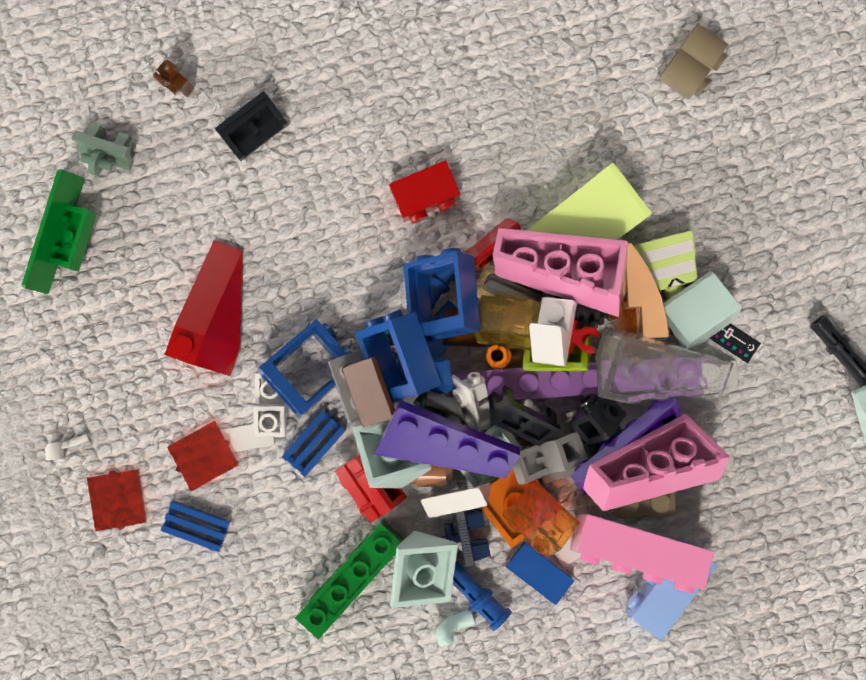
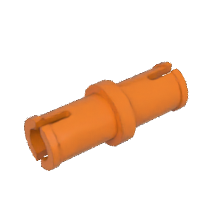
[486,344,511,369]

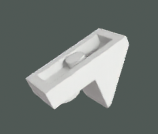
[529,297,577,367]

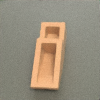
[622,243,669,339]

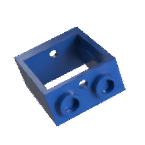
[403,248,481,342]
[355,310,442,401]
[258,319,352,419]

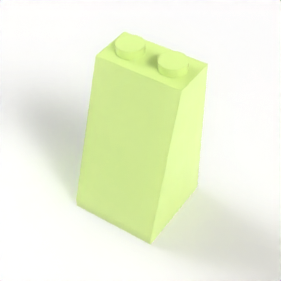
[526,163,652,240]

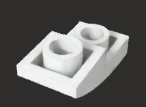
[253,372,287,437]

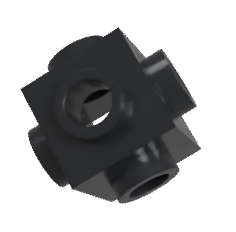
[569,390,627,446]

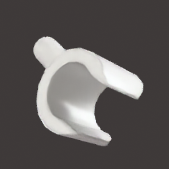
[45,434,90,460]

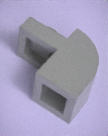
[513,432,587,485]

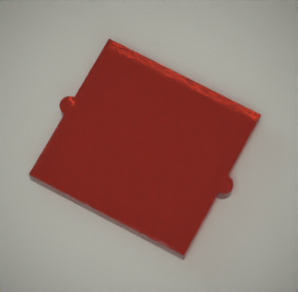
[167,421,239,491]
[87,469,147,531]

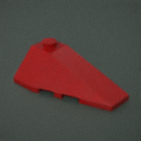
[164,241,244,376]

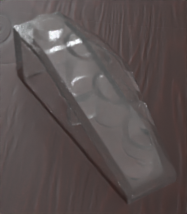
[595,326,734,404]

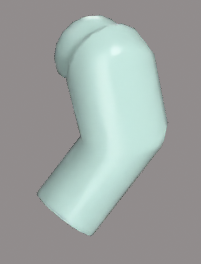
[435,610,476,647]

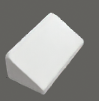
[421,482,491,518]

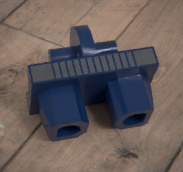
[440,509,491,568]

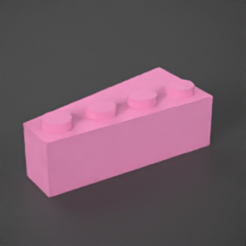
[493,228,628,317]
[583,414,730,511]
[570,514,714,594]

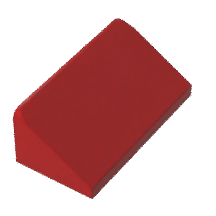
[465,218,521,272]

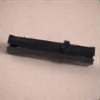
[809,314,866,387]

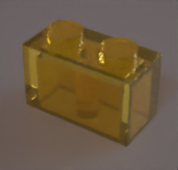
[474,295,541,351]

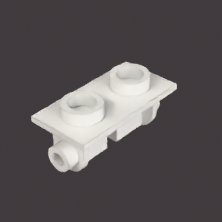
[452,372,492,432]

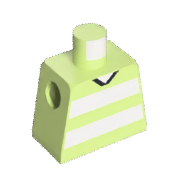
[634,230,697,300]

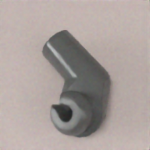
[425,390,465,425]

